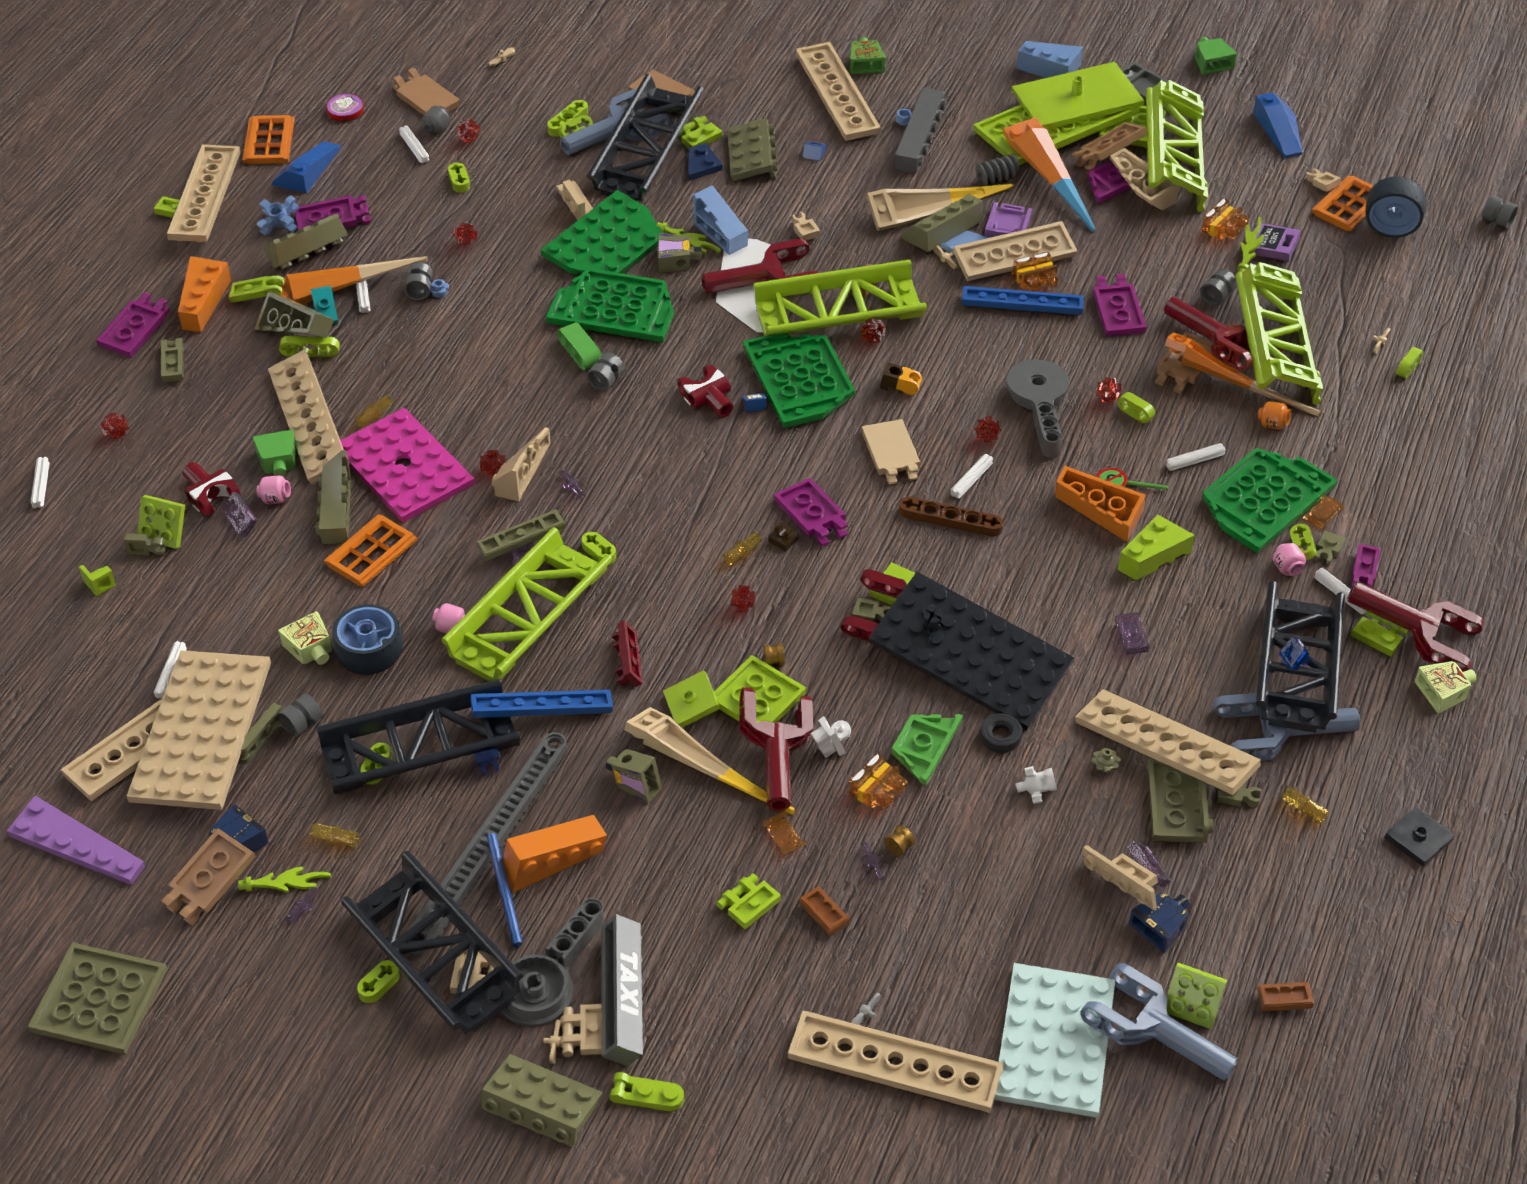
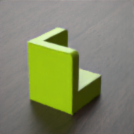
[79,565,116,596]

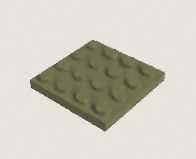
[28,942,168,1055]

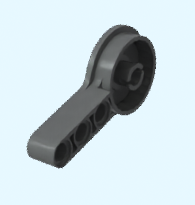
[1007,360,1069,458]
[502,898,604,1027]

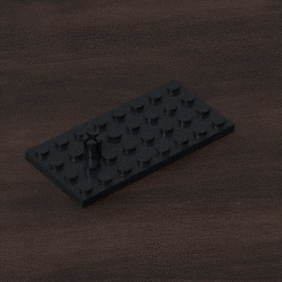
[869,572,1074,730]

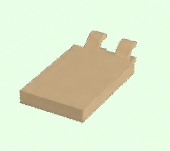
[862,419,920,484]

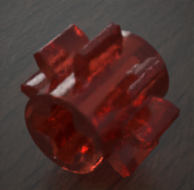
[457,118,480,143]
[452,223,478,245]
[860,318,886,344]
[1096,377,1122,403]
[100,412,129,439]
[974,416,1002,443]
[480,450,506,476]
[731,585,756,613]

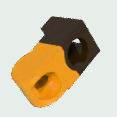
[880,362,922,395]

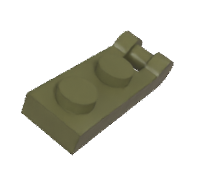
[161,338,184,382]
[239,703,282,763]

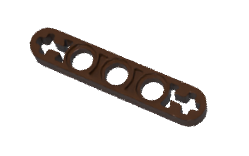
[899,497,1003,537]

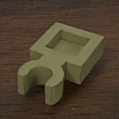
[1314,531,1346,567]
[124,533,166,556]
[852,598,891,622]
[1217,783,1261,807]

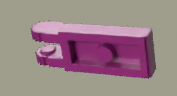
[1352,544,1381,588]

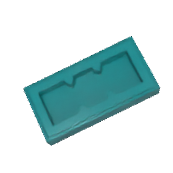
[311,286,338,325]

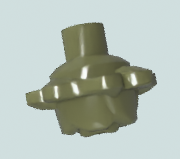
[1091,748,1121,773]

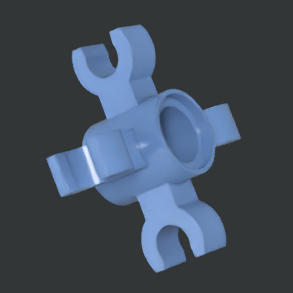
[257,196,300,236]

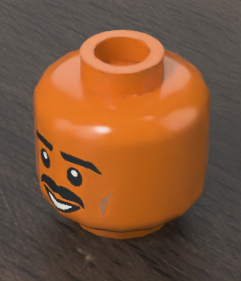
[1258,401,1291,430]

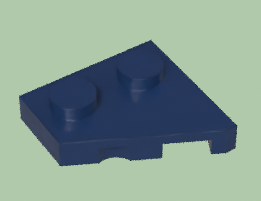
[688,143,723,181]

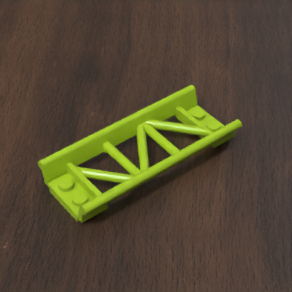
[1146,80,1208,212]
[753,260,927,336]
[1235,262,1323,405]
[441,527,613,682]

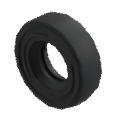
[980,714,1022,753]

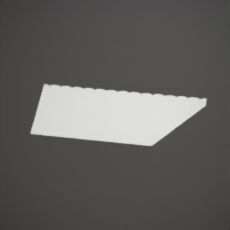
[716,239,771,332]

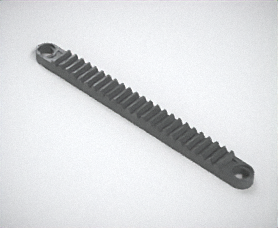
[408,732,567,955]

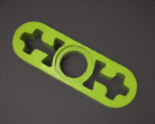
[547,100,588,136]
[279,336,340,357]

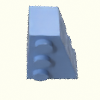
[1017,41,1083,78]
[693,185,749,255]

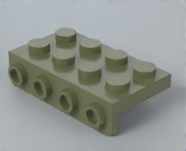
[727,117,778,181]
[1147,758,1213,843]
[481,1054,603,1146]

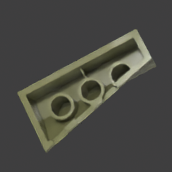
[901,194,983,252]
[263,213,348,270]
[255,292,334,338]
[316,450,351,544]

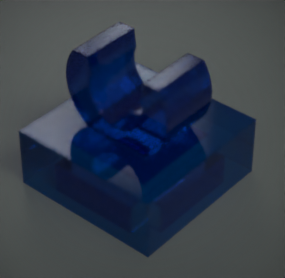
[1279,637,1311,671]
[473,748,500,776]

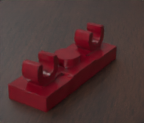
[611,620,643,687]

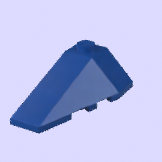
[1253,92,1302,158]
[272,141,341,193]

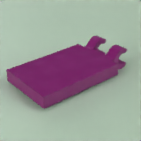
[295,195,371,230]
[1093,274,1147,336]
[96,292,171,358]
[774,478,848,547]

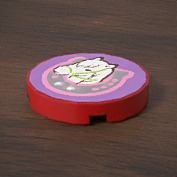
[326,94,364,122]

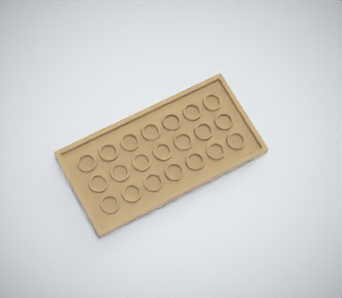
[127,650,271,810]

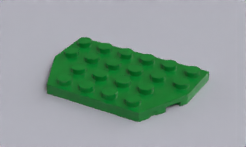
[541,190,663,275]
[546,268,674,343]
[743,333,855,429]
[1202,448,1338,553]

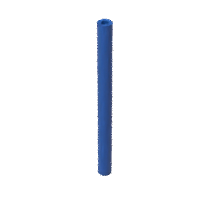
[487,833,523,947]

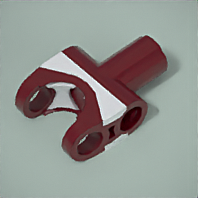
[677,365,734,418]
[182,462,241,517]

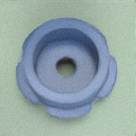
[895,109,912,126]
[430,279,449,298]

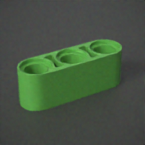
[557,322,602,370]

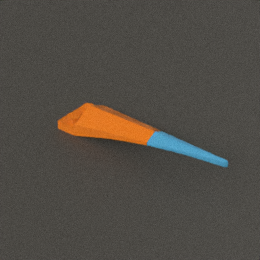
[1002,117,1095,232]

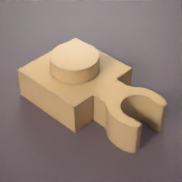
[1307,169,1341,192]
[792,212,820,240]

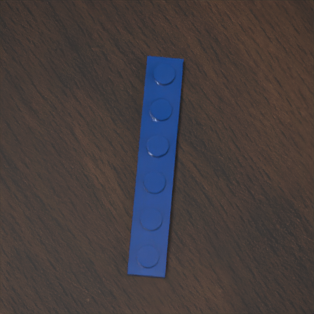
[962,286,1084,315]
[470,690,613,718]

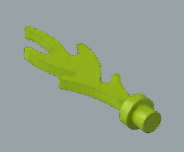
[1237,217,1264,272]
[656,222,721,254]
[238,867,331,893]

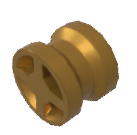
[763,643,785,666]
[884,825,915,856]

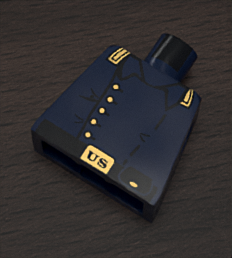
[209,804,269,853]
[1129,892,1190,953]

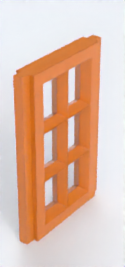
[242,115,295,164]
[1311,175,1373,231]
[324,514,417,587]

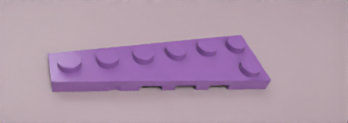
[7,796,145,885]

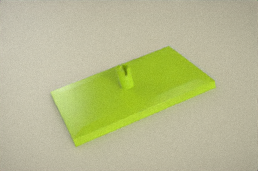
[1012,62,1144,130]

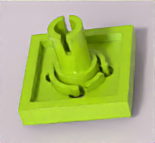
[137,495,185,548]
[1166,963,1227,1029]

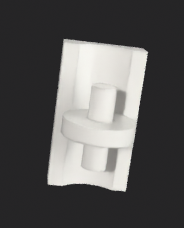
[811,716,851,758]

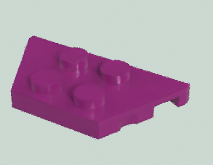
[1088,161,1131,204]

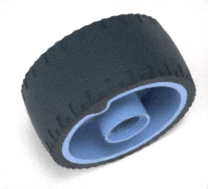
[1365,176,1426,238]
[332,604,402,675]

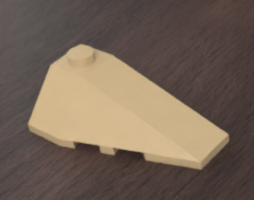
[1110,148,1178,211]
[492,428,551,501]

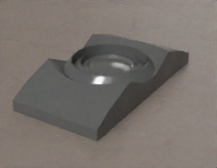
[1121,61,1168,113]

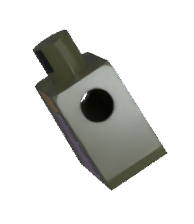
[658,233,702,273]
[606,749,662,804]

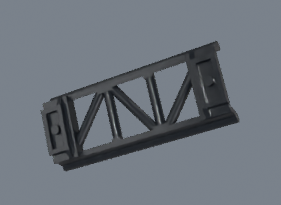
[587,74,704,201]
[1256,581,1345,733]
[316,679,520,795]
[341,851,523,1035]

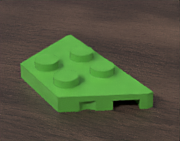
[892,714,963,786]

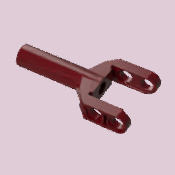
[701,239,821,294]
[1164,297,1282,371]
[840,569,907,641]
[1347,581,1484,672]
[739,687,813,811]

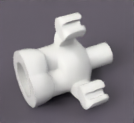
[1016,766,1057,804]

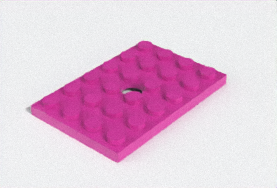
[340,408,475,523]

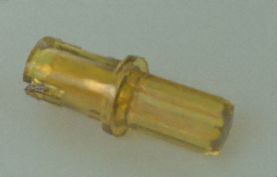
[355,395,393,428]
[723,532,762,566]
[1282,787,1329,824]
[310,823,360,848]

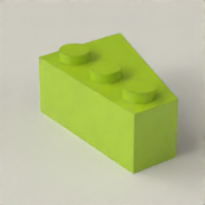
[1118,515,1195,580]

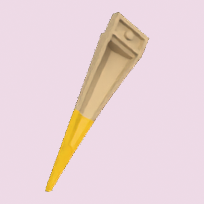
[866,184,1013,231]
[624,707,795,815]

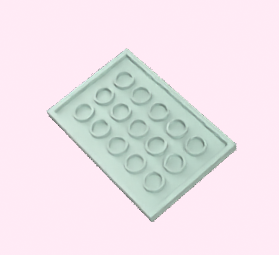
[994,963,1115,1118]

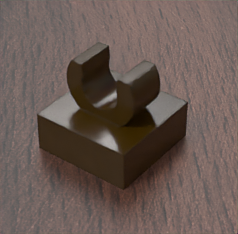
[768,522,799,552]

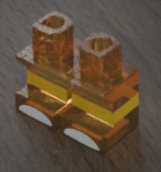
[1202,198,1250,240]
[1012,251,1058,292]
[849,752,907,809]

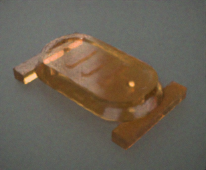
[1303,495,1345,529]
[762,812,806,855]

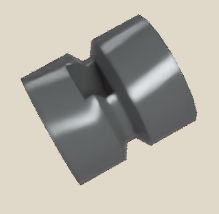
[1481,195,1519,229]
[404,262,433,300]
[1200,269,1237,306]
[587,352,624,391]
[277,693,323,737]

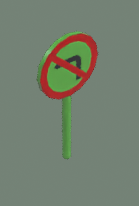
[1096,468,1168,490]

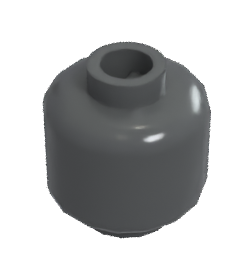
[422,106,450,134]

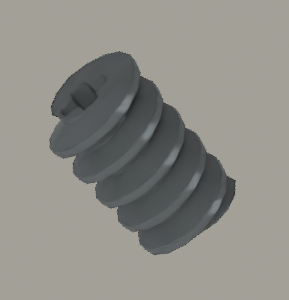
[976,154,1019,186]

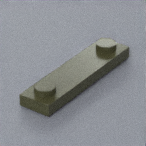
[476,509,566,561]

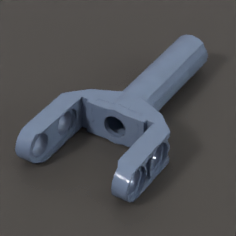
[560,88,674,155]
[1213,693,1360,761]
[1080,963,1238,1081]

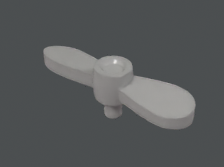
[851,993,881,1025]

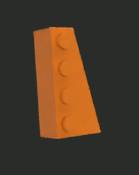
[178,256,231,333]
[1055,466,1146,542]
[502,815,607,893]

